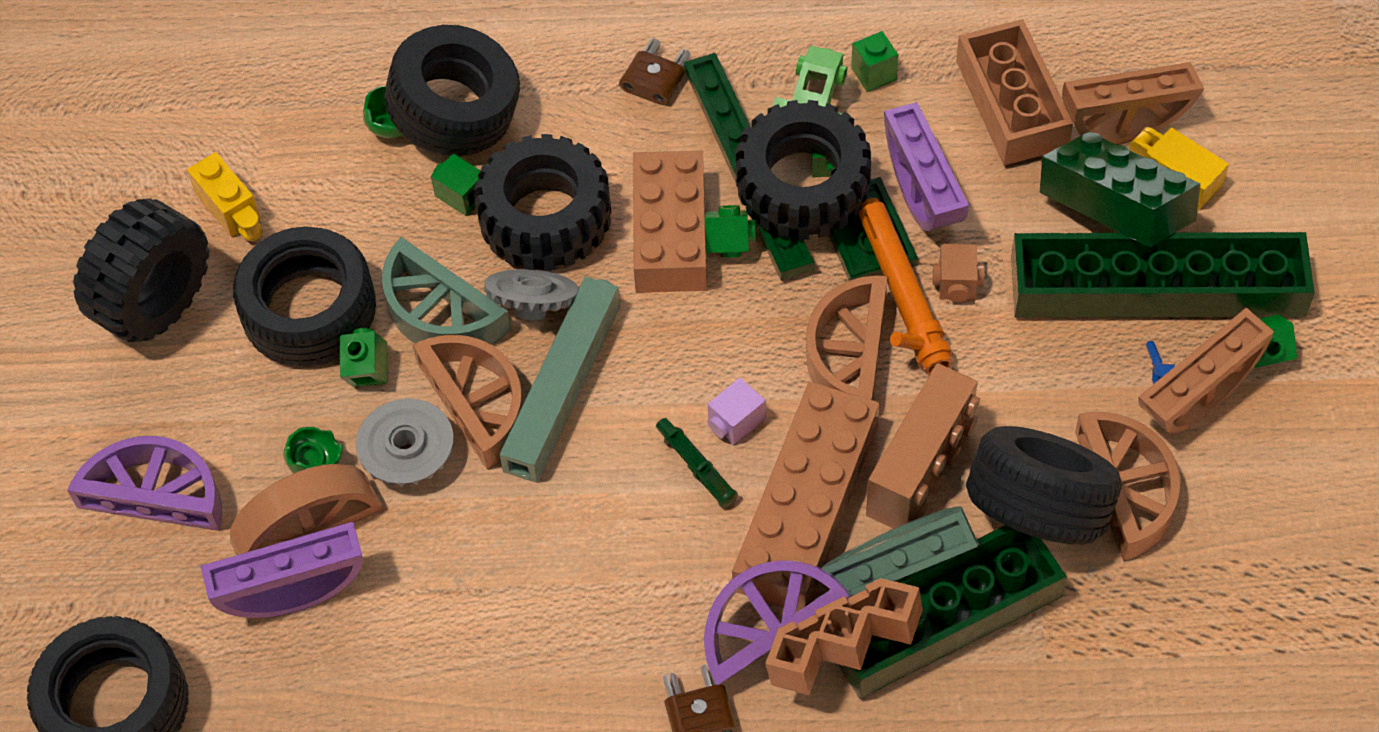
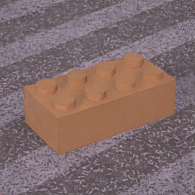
[956,19,1073,166]
[633,150,707,293]
[866,363,980,528]

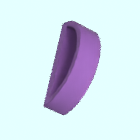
[884,102,969,231]
[67,436,222,531]
[201,522,363,618]
[704,560,852,685]

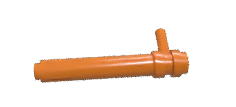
[858,198,953,374]

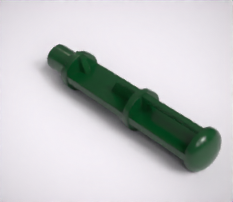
[656,418,738,508]

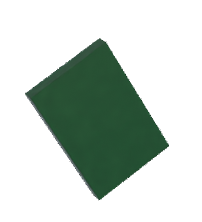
[829,177,918,281]

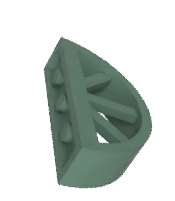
[382,237,511,344]
[822,507,979,597]

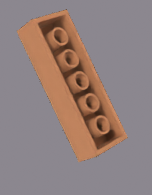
[732,381,880,612]

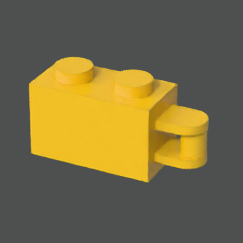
[1129,127,1229,210]
[186,152,263,241]

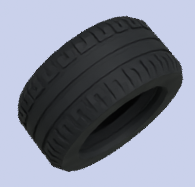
[233,226,376,366]
[27,616,189,732]

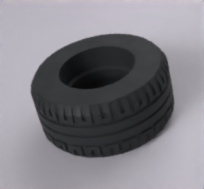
[384,24,521,156]
[966,426,1122,545]

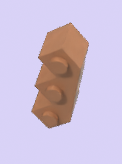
[765,578,923,695]

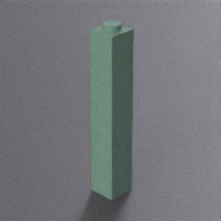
[500,276,620,483]

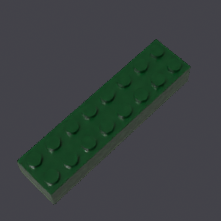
[1011,232,1315,317]

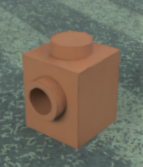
[932,244,984,302]

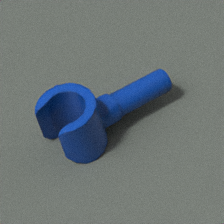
[1146,341,1175,384]

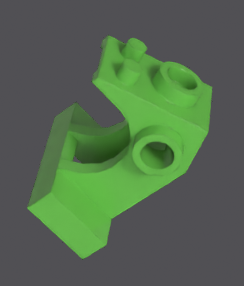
[773,46,848,115]

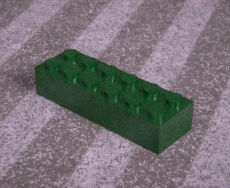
[838,525,1067,699]

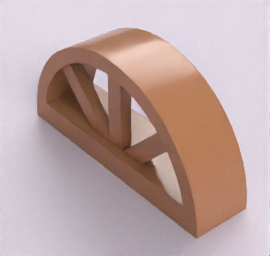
[1062,62,1204,144]
[806,276,888,401]
[1138,308,1274,433]
[413,335,524,470]
[1075,412,1180,562]
[230,464,383,555]

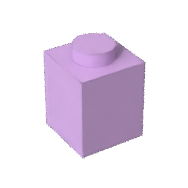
[708,378,766,445]

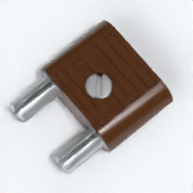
[619,38,691,105]
[663,664,738,732]

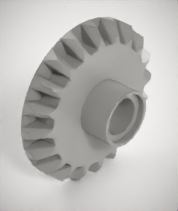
[484,269,579,320]
[356,399,454,487]

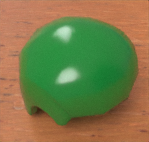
[363,86,403,138]
[283,427,343,474]

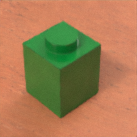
[851,31,899,92]
[430,153,480,216]

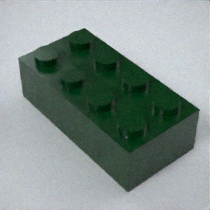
[1040,132,1201,247]

